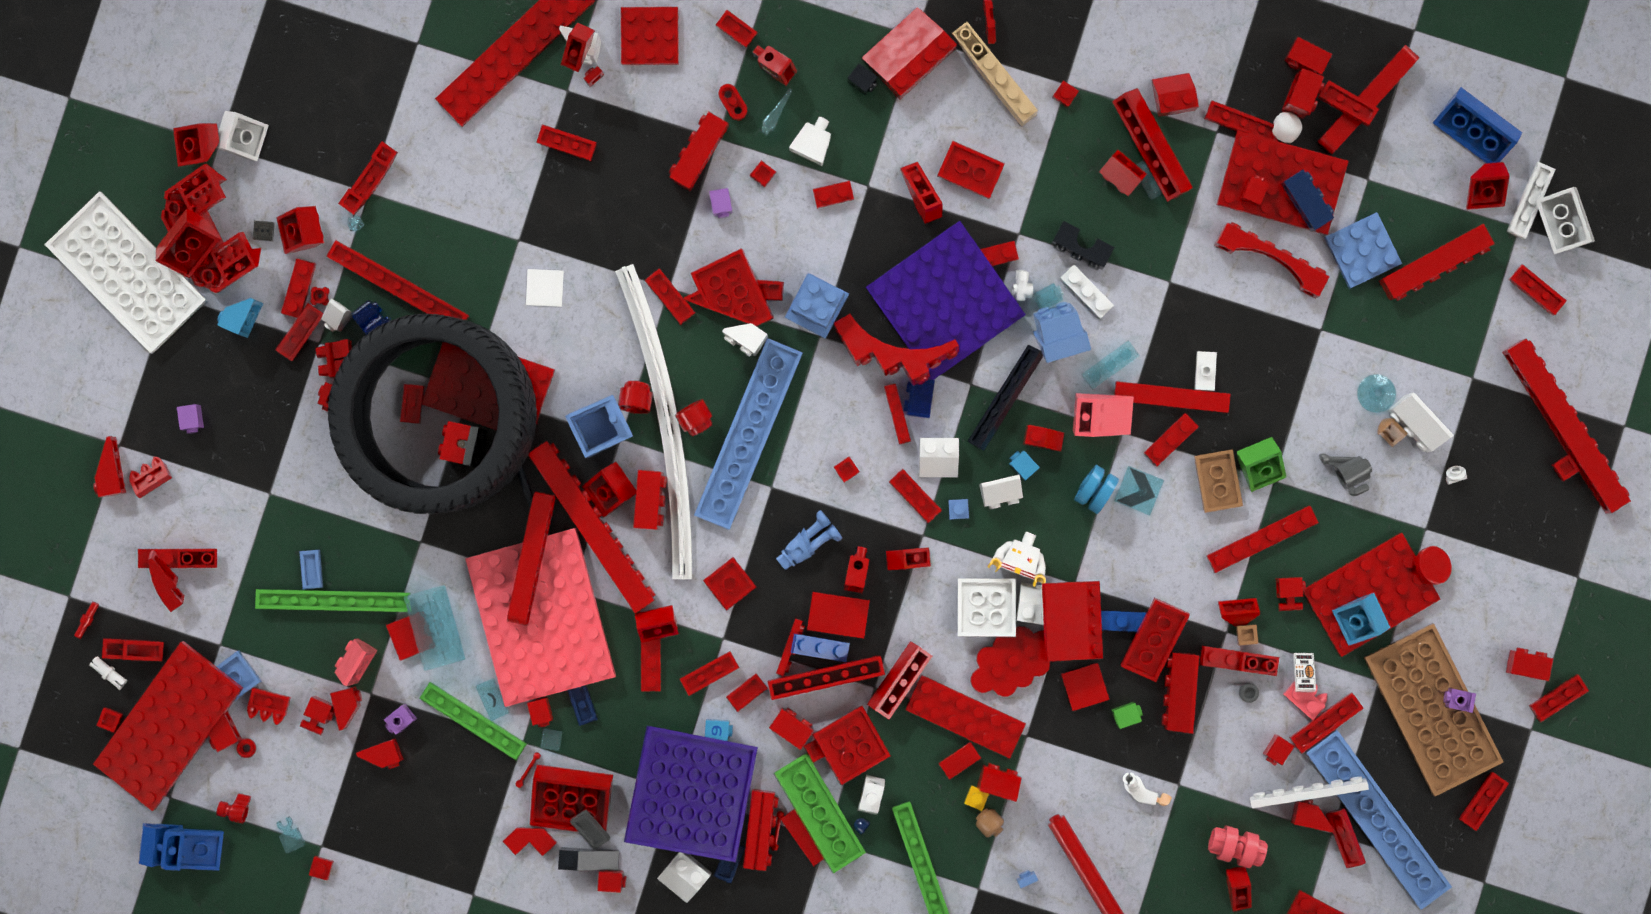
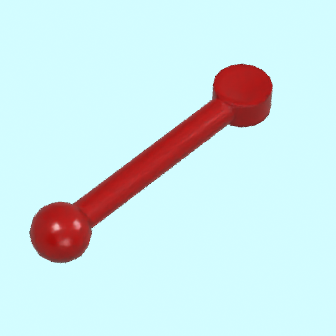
[516,752,541,788]
[771,811,784,851]

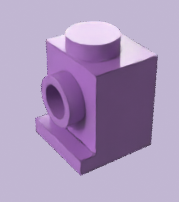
[1443,688,1476,713]

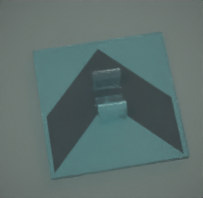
[1114,466,1164,516]

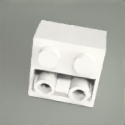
[722,323,768,357]

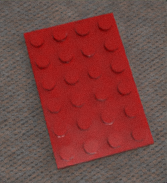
[1216,131,1349,235]
[422,342,555,430]
[1303,533,1441,657]

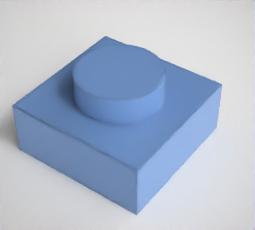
[948,499,969,519]
[1016,870,1038,888]

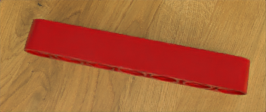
[1318,45,1420,154]
[507,491,555,626]

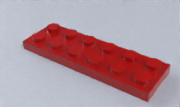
[905,675,1026,758]

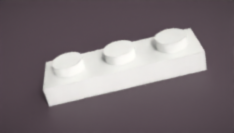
[1060,265,1114,319]

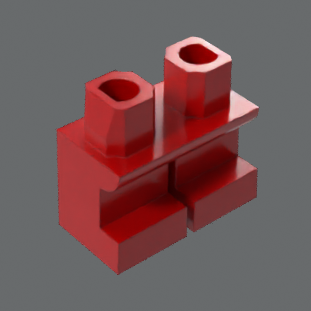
[316,339,352,378]

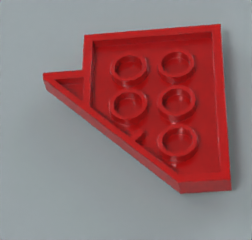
[684,249,774,326]

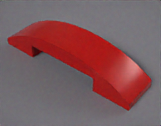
[338,141,398,215]

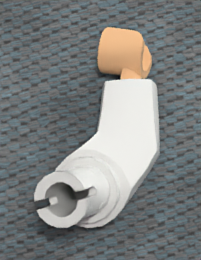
[1123,773,1172,806]

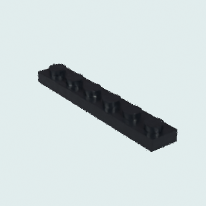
[967,345,1043,451]

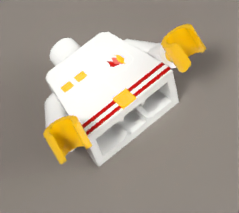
[987,532,1046,587]

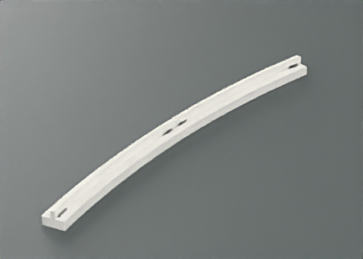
[615,264,692,579]

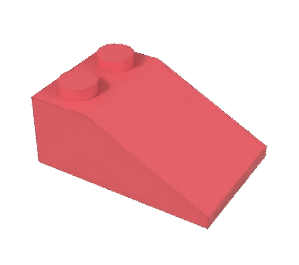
[334,638,377,686]

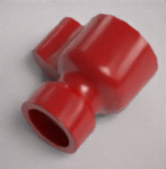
[216,793,251,824]

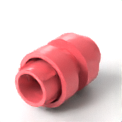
[1208,825,1268,868]

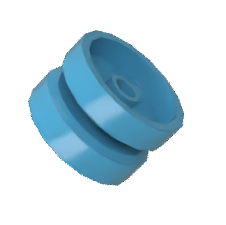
[1074,465,1119,514]

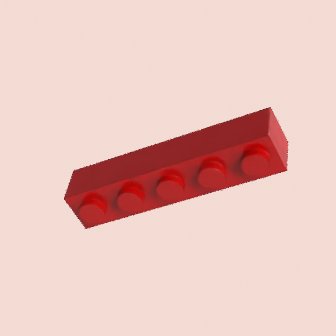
[884,383,911,445]

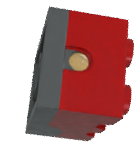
[438,421,487,467]

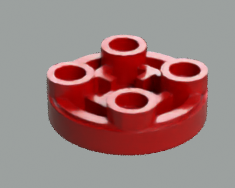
[1413,546,1452,585]

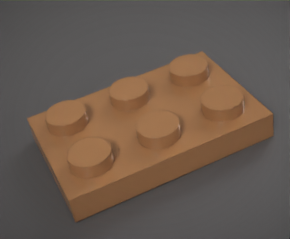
[1194,449,1243,513]

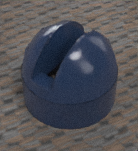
[854,818,870,835]

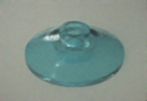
[1357,374,1396,413]

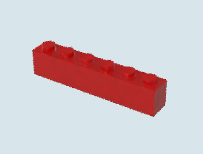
[1112,88,1193,202]
[1379,224,1495,301]
[767,655,885,700]

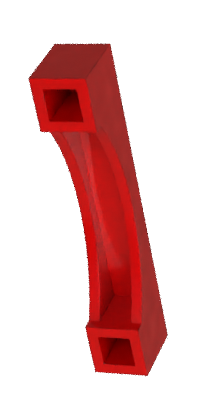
[1214,222,1330,299]

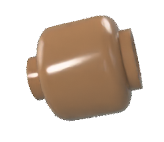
[976,808,1004,837]

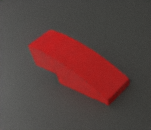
[148,550,185,612]
[102,638,164,661]

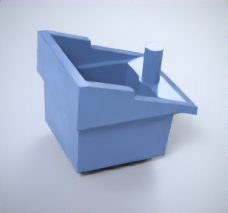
[785,273,849,339]
[1033,302,1091,363]
[565,395,633,458]

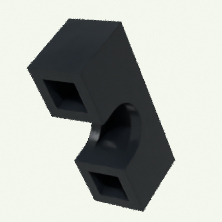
[1051,221,1115,270]

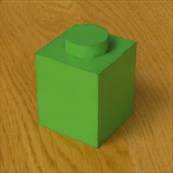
[1111,702,1143,729]

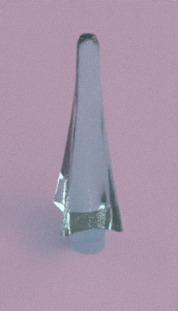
[761,89,792,135]

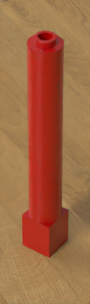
[1048,814,1124,914]

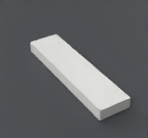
[1507,162,1556,240]

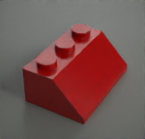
[155,209,220,278]

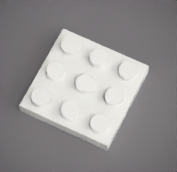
[958,579,1016,637]

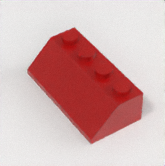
[1162,652,1199,734]

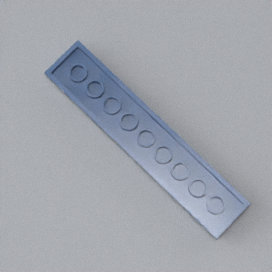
[694,338,803,530]
[1305,730,1452,910]

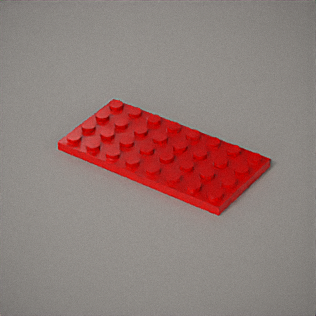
[93,641,243,811]

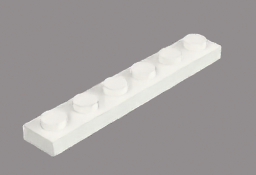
[1250,777,1369,808]

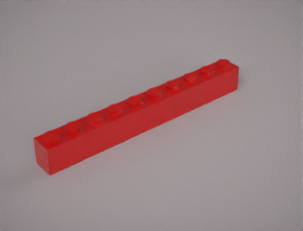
[1502,338,1631,514]
[529,441,656,613]

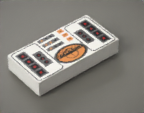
[1293,653,1316,692]

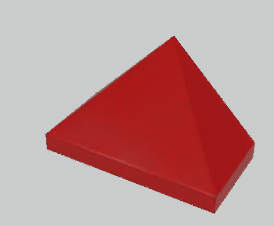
[1218,598,1260,627]

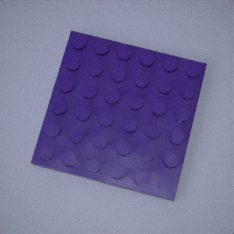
[866,221,1026,381]
[624,726,758,862]

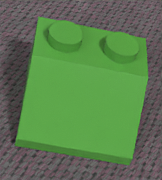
[1237,437,1287,492]

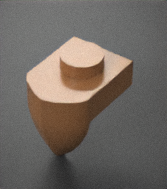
[1377,418,1408,447]

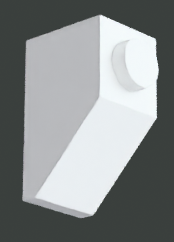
[321,299,354,332]

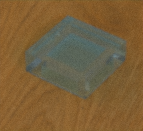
[540,728,563,751]

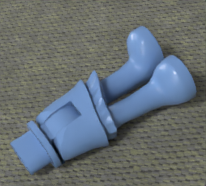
[776,510,843,570]

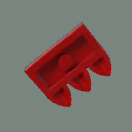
[129,456,172,498]
[247,688,291,725]

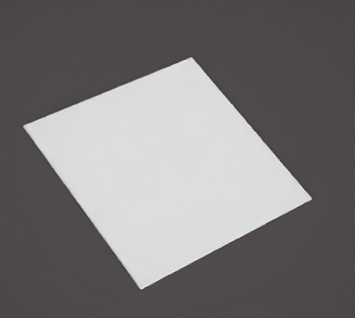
[526,269,564,307]

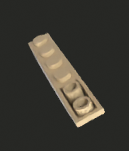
[952,22,1038,127]

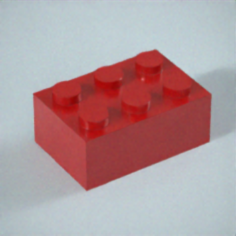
[633,470,667,530]

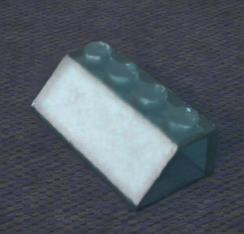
[404,585,465,671]

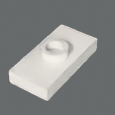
[1195,351,1217,391]

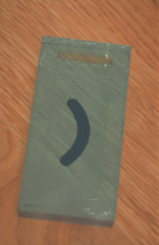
[476,678,509,721]

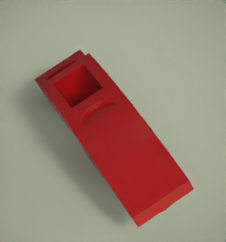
[138,549,217,568]
[1199,646,1280,676]

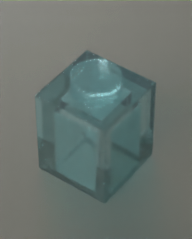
[1033,283,1064,309]

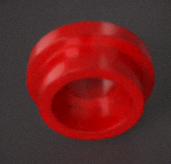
[237,738,256,758]

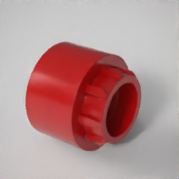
[618,381,653,414]
[675,399,713,436]

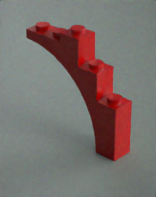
[834,314,960,386]

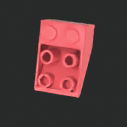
[1073,393,1134,437]

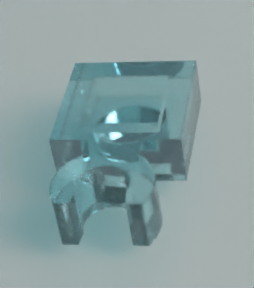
[276,816,305,854]

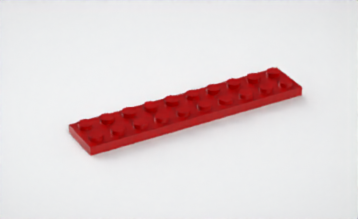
[435,0,596,127]

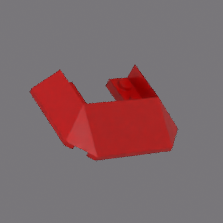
[161,164,261,293]

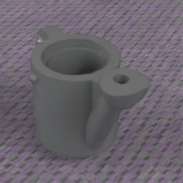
[1319,454,1372,496]

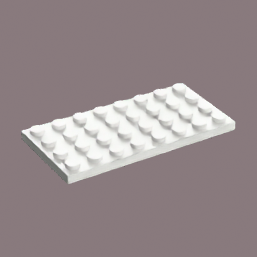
[45,191,207,354]

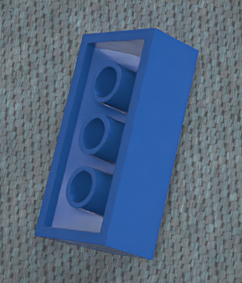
[1433,87,1523,163]

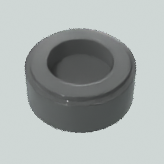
[1239,683,1259,703]

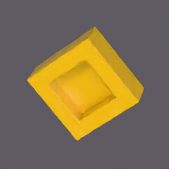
[964,785,989,811]

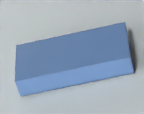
[300,550,323,590]

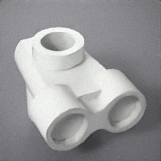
[1012,270,1033,301]

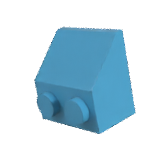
[217,298,264,338]
[1332,593,1390,646]

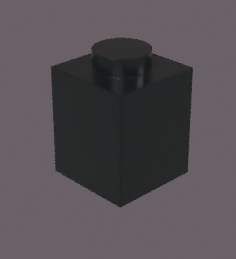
[847,63,878,95]

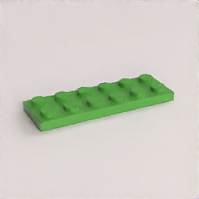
[773,753,866,873]

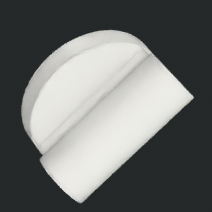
[1446,466,1467,485]

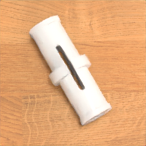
[89,656,128,690]

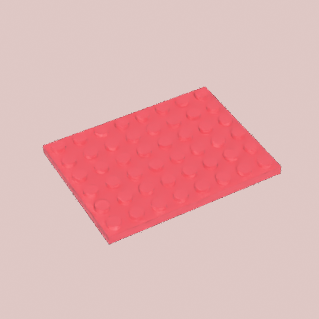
[465,528,616,707]

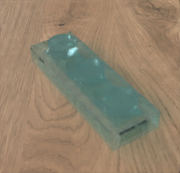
[1081,340,1140,390]

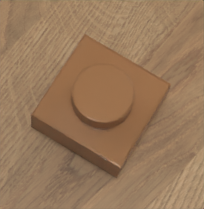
[1236,625,1258,646]

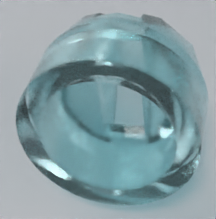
[347,215,364,231]

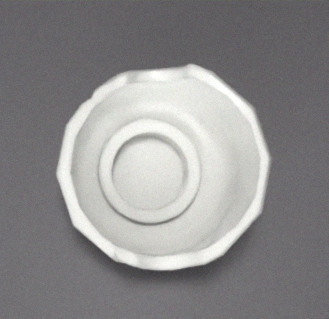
[1272,112,1302,143]

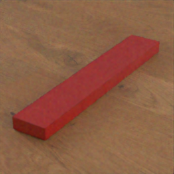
[1114,381,1231,413]

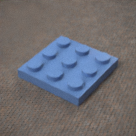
[1324,212,1402,289]

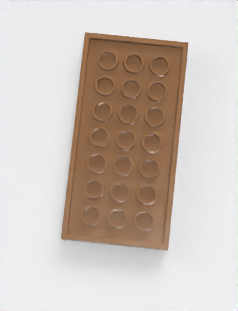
[1364,623,1504,796]

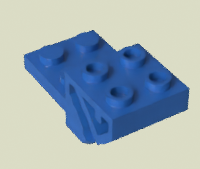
[138,823,224,871]

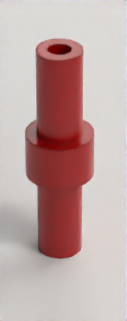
[74,601,99,639]

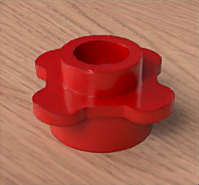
[310,287,330,306]

